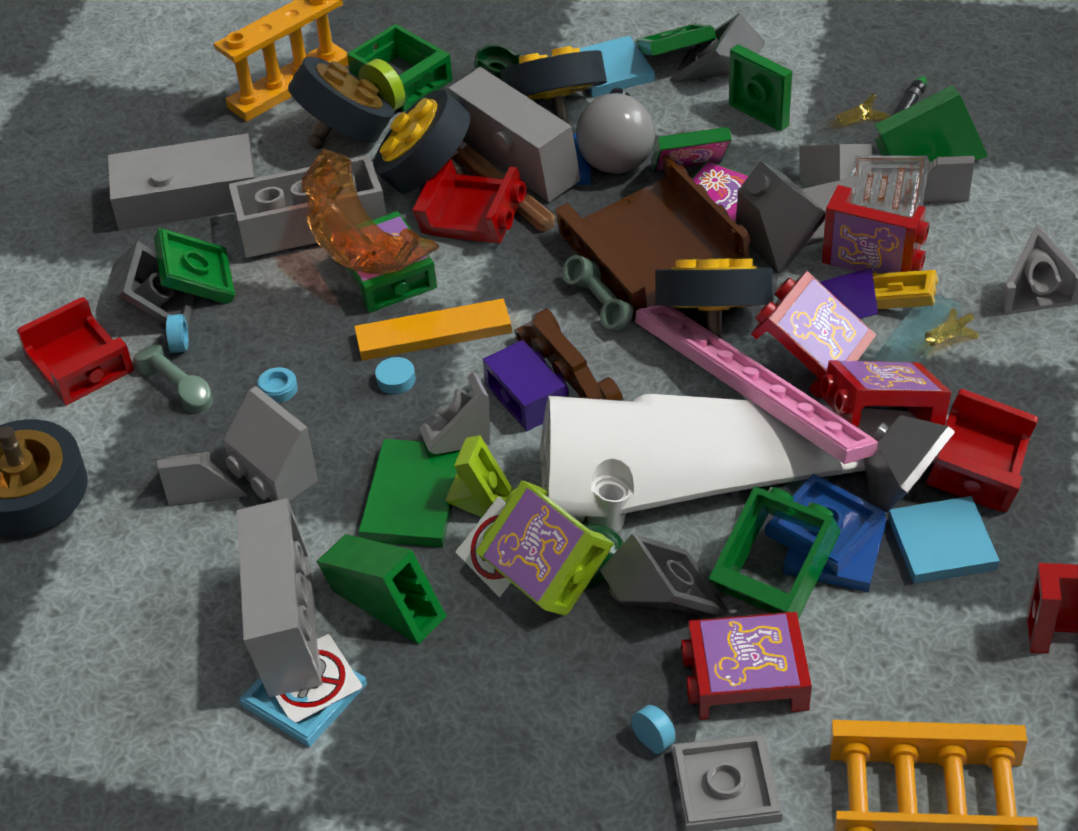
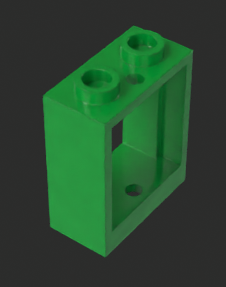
[347,24,453,112]
[708,486,841,620]

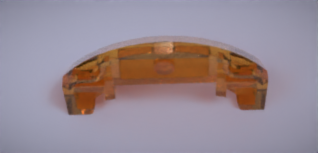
[302,149,439,274]

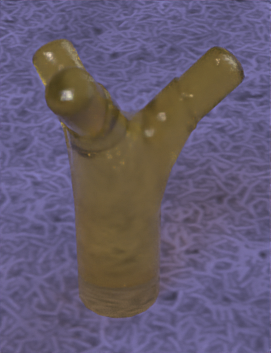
[836,93,892,127]
[924,308,979,346]

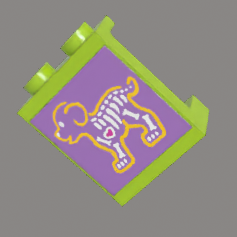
[475,480,614,615]

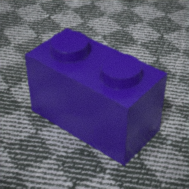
[483,340,569,432]

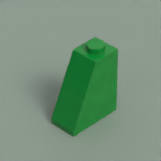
[874,85,988,165]
[316,534,447,645]

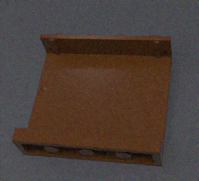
[555,154,751,318]

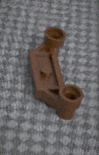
[514,308,624,401]

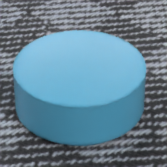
[166,314,189,353]
[375,357,416,394]
[257,367,298,403]
[631,705,675,754]

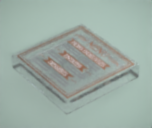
[851,155,930,217]

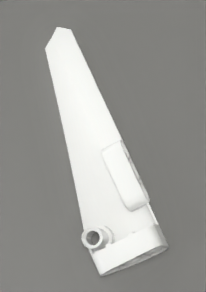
[540,394,948,532]

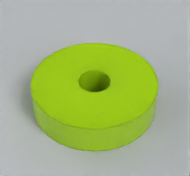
[359,59,405,111]

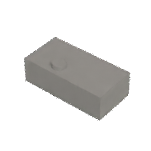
[448,67,581,202]
[108,133,256,230]
[229,155,386,258]
[237,498,322,698]

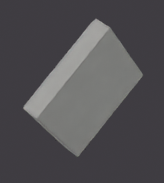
[672,733,782,831]

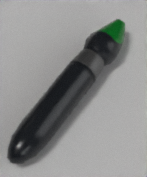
[893,76,927,115]

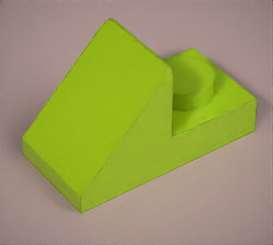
[446,435,513,518]

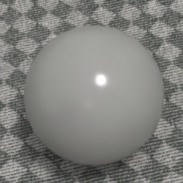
[576,94,655,174]

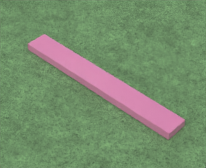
[635,305,878,464]

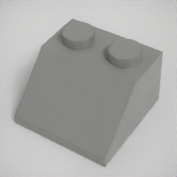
[223,386,318,501]

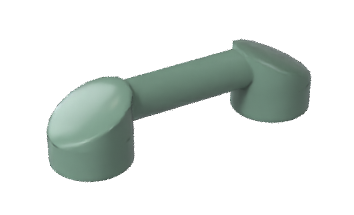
[562,255,633,332]
[133,345,213,414]

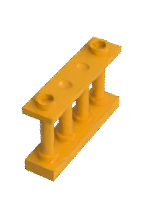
[213,0,348,122]
[829,720,1038,831]

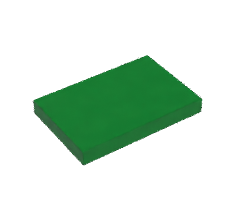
[359,439,460,547]

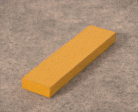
[354,298,512,361]

